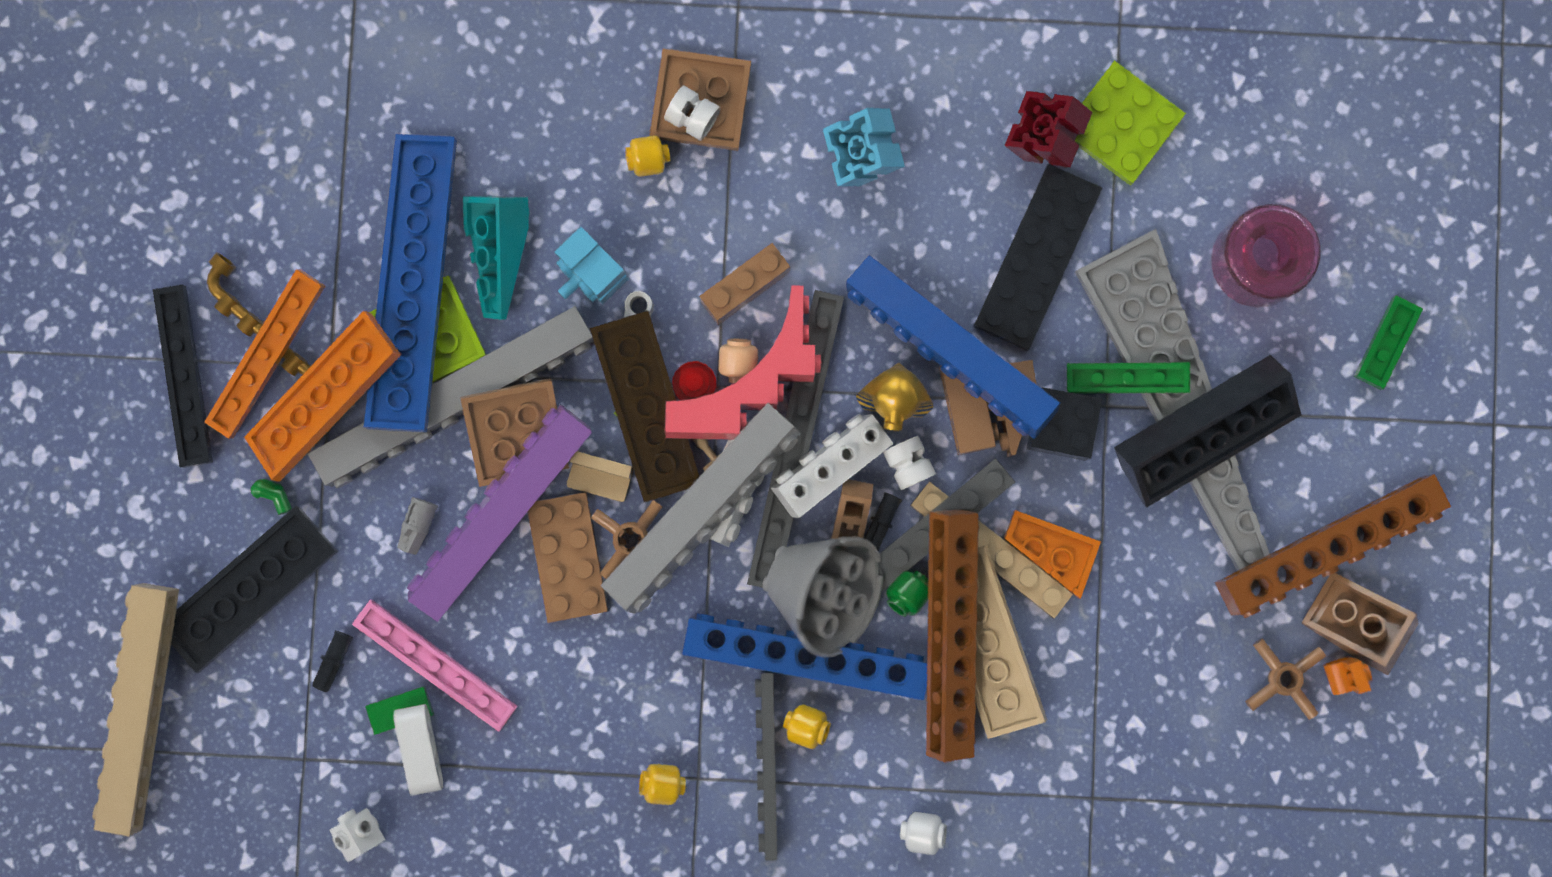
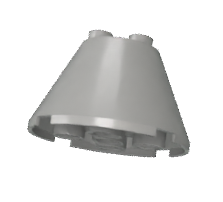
[763,536,883,657]

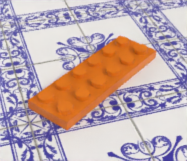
[244,310,401,482]

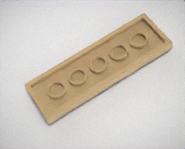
[928,545,1047,739]

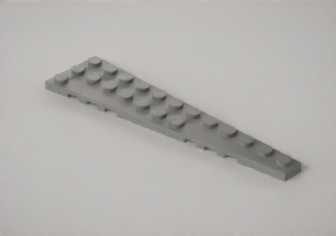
[1075,229,1270,590]

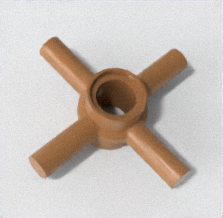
[1245,638,1326,720]

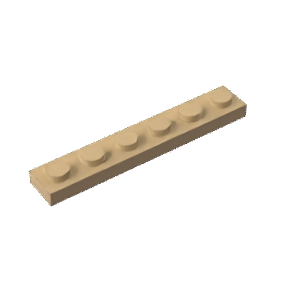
[910,481,1073,618]

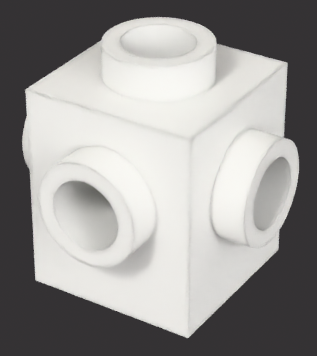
[330,808,385,862]

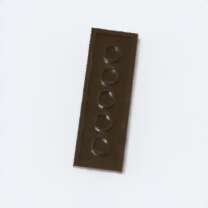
[590,310,700,503]

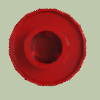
[672,361,717,401]

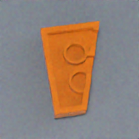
[1004,510,1101,599]

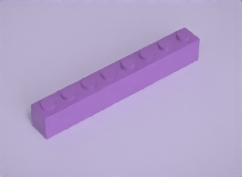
[407,405,592,622]

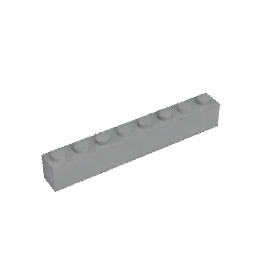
[600,403,801,614]

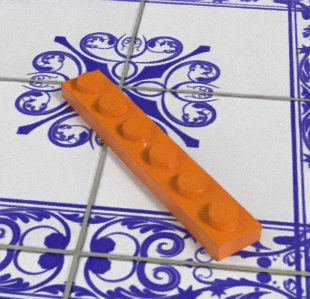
[205,269,325,439]

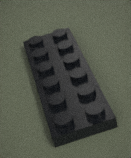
[974,163,1102,351]
[171,506,338,673]

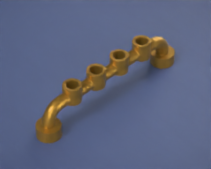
[207,252,311,376]

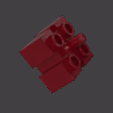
[1004,91,1093,168]

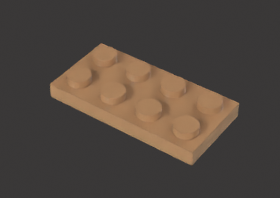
[528,492,608,623]

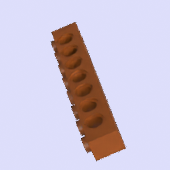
[1214,474,1451,618]
[926,510,979,762]

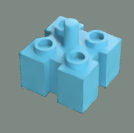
[823,108,905,186]
[555,227,628,304]

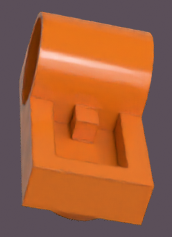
[1323,656,1373,695]

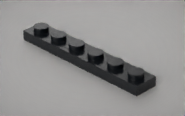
[152,284,213,468]

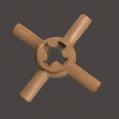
[591,500,663,579]

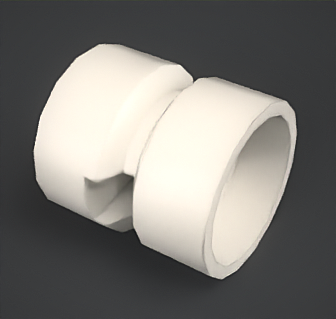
[664,85,721,141]
[883,436,936,490]

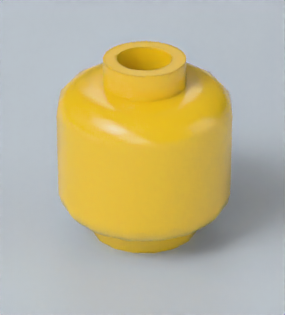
[625,135,670,177]
[783,704,831,749]
[639,764,686,805]

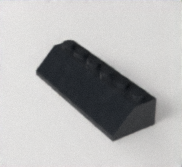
[1114,355,1302,508]

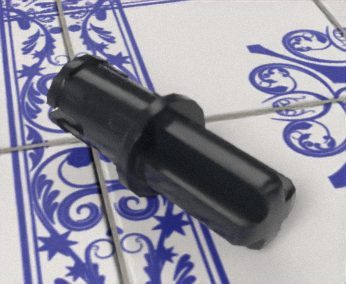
[864,492,902,551]
[312,630,353,692]

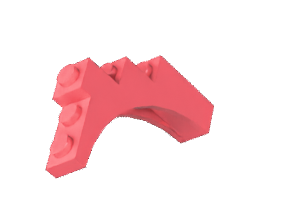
[665,285,821,440]

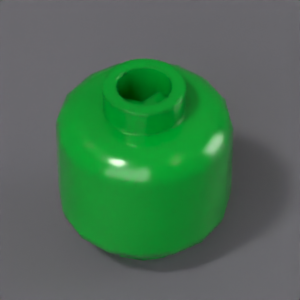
[886,571,929,617]

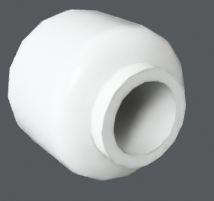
[900,812,947,855]

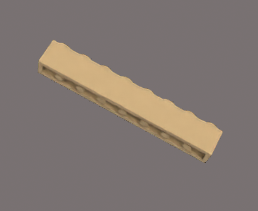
[93,583,179,836]

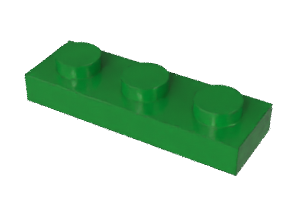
[1354,295,1423,390]

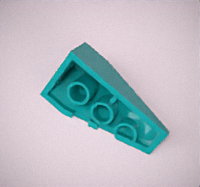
[463,196,530,320]

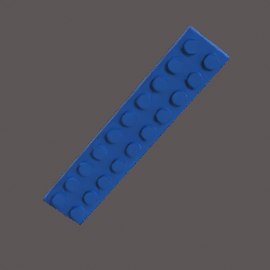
[364,134,457,433]

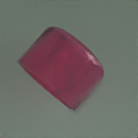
[1211,204,1321,307]

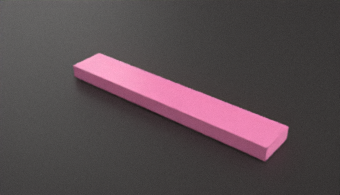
[352,600,518,732]

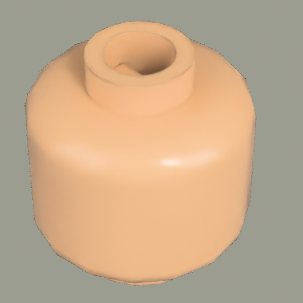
[718,338,758,383]

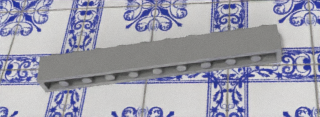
[308,306,594,489]

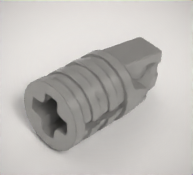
[397,497,438,555]

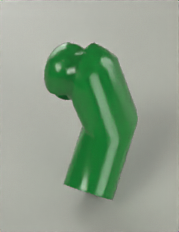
[250,479,292,515]

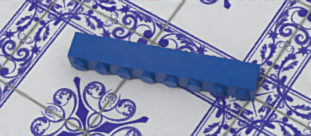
[846,255,1060,439]

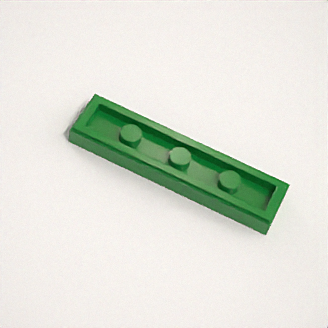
[1067,362,1190,394]

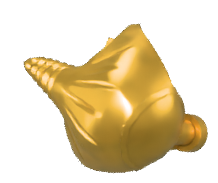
[856,363,933,431]

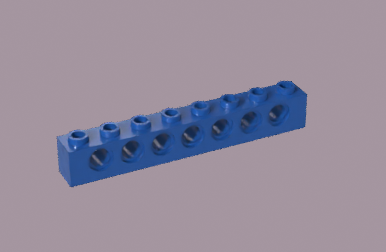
[682,613,927,700]

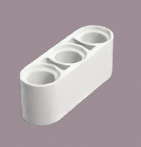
[394,704,443,796]

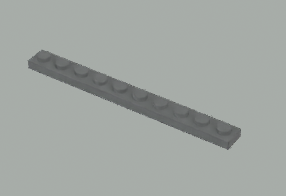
[747,290,844,588]

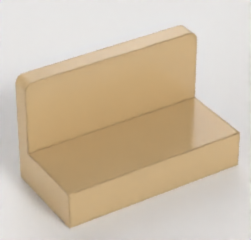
[567,451,634,502]

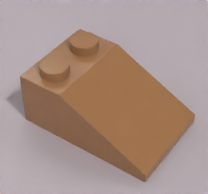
[1302,573,1418,675]

